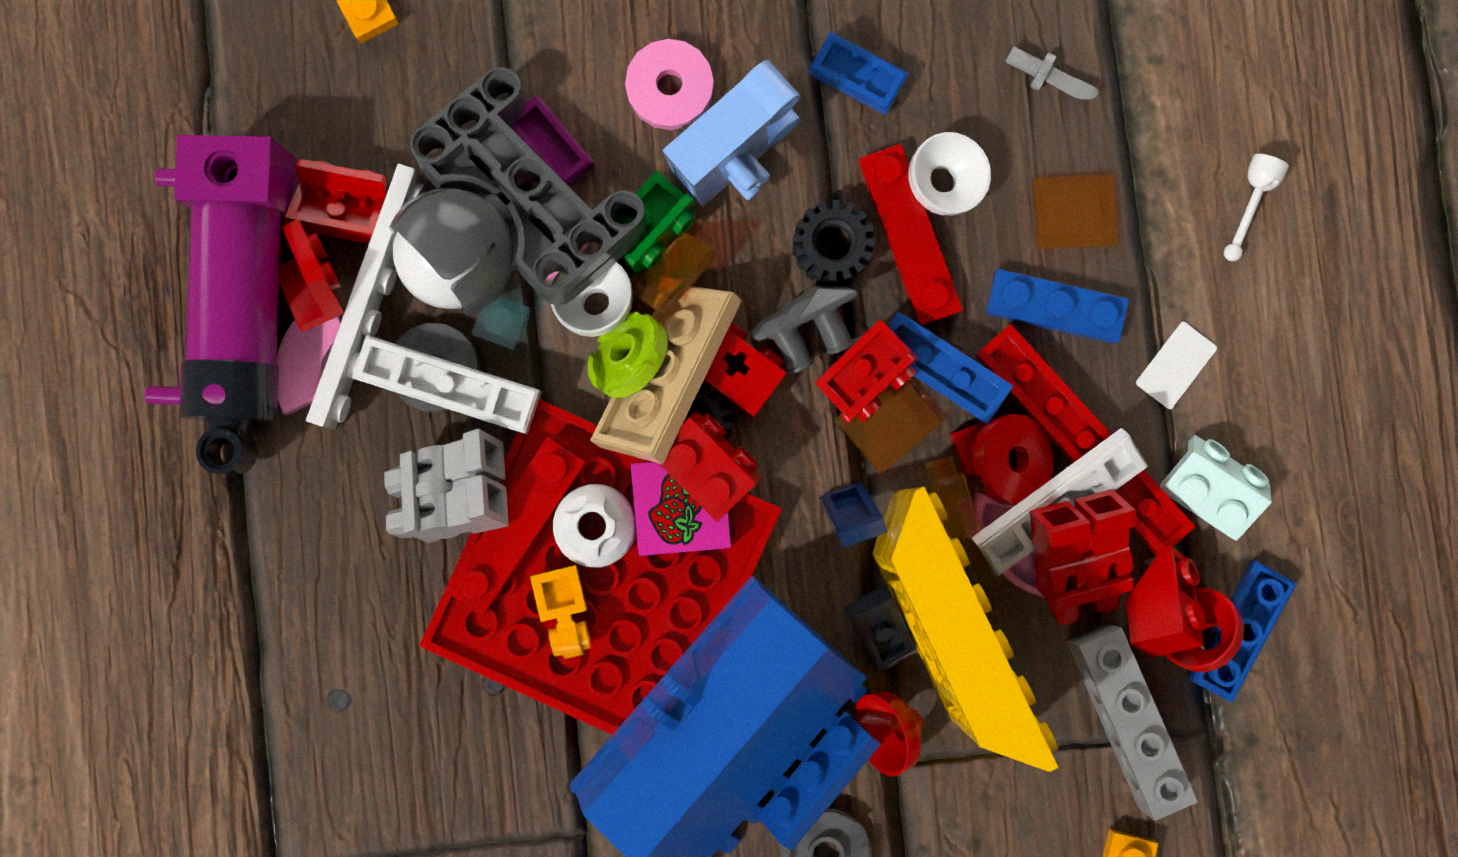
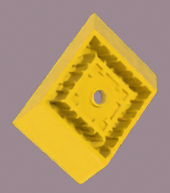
[871,487,1059,772]

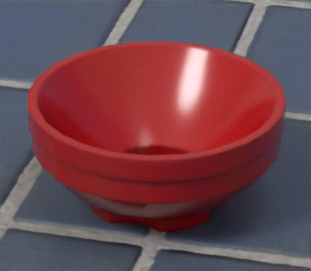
[1166,588,1244,672]
[854,691,924,776]

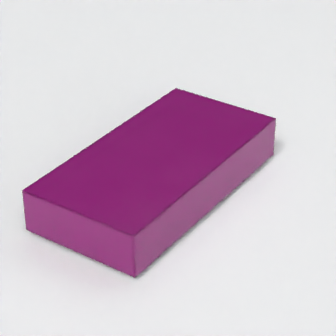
[510,94,595,186]

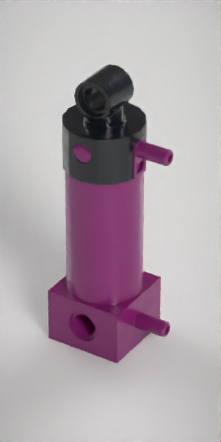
[144,135,298,475]

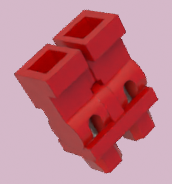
[1029,489,1136,625]

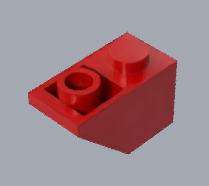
[1125,545,1206,658]

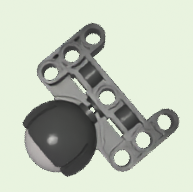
[389,67,647,315]

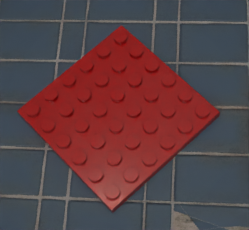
[419,399,782,735]

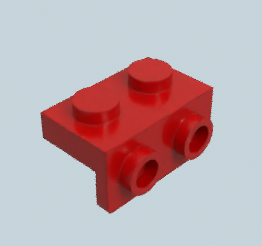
[284,159,388,244]
[280,219,344,332]
[815,319,920,424]
[658,411,760,522]

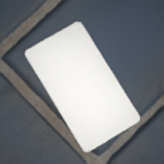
[1136,322,1217,409]

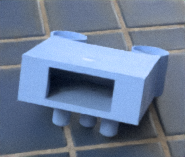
[662,60,801,207]

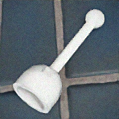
[1224,154,1289,261]

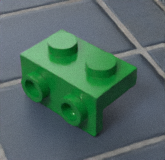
[614,170,697,275]

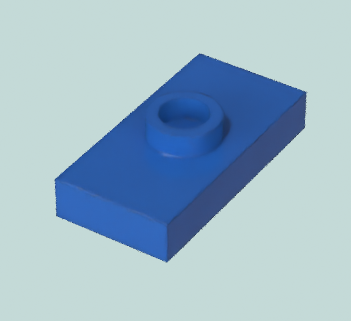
[808,31,909,116]

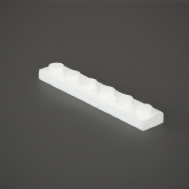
[306,163,426,430]

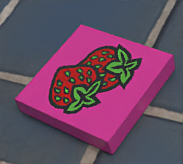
[631,461,731,556]

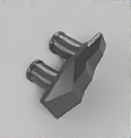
[749,285,857,374]

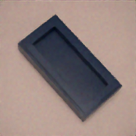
[820,482,888,548]

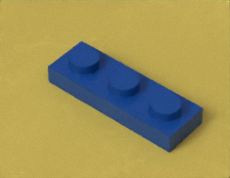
[985,269,1129,345]
[889,311,1013,424]
[757,711,881,851]

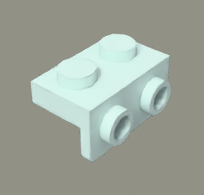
[1160,435,1272,541]

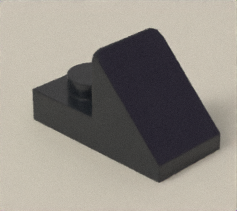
[844,585,917,671]

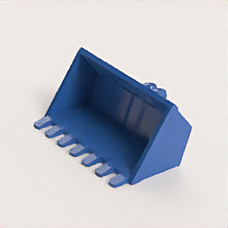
[569,576,870,857]

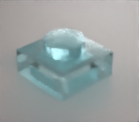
[472,297,531,351]

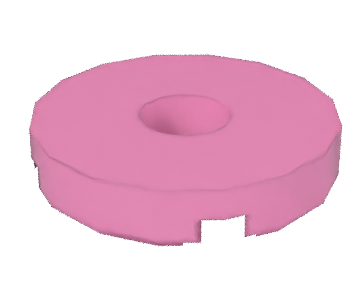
[625,39,714,130]

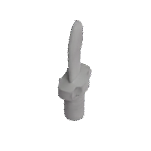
[1005,46,1099,100]

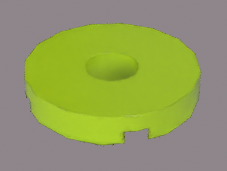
[588,312,668,398]

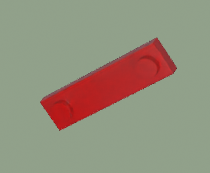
[858,144,963,326]
[444,437,587,617]

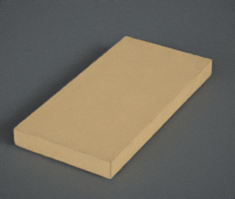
[590,283,742,464]

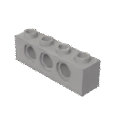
[1066,623,1198,821]

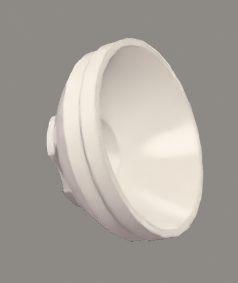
[908,132,991,216]
[551,262,633,337]
[553,484,636,567]

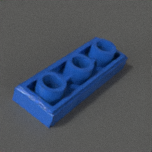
[1187,560,1297,703]

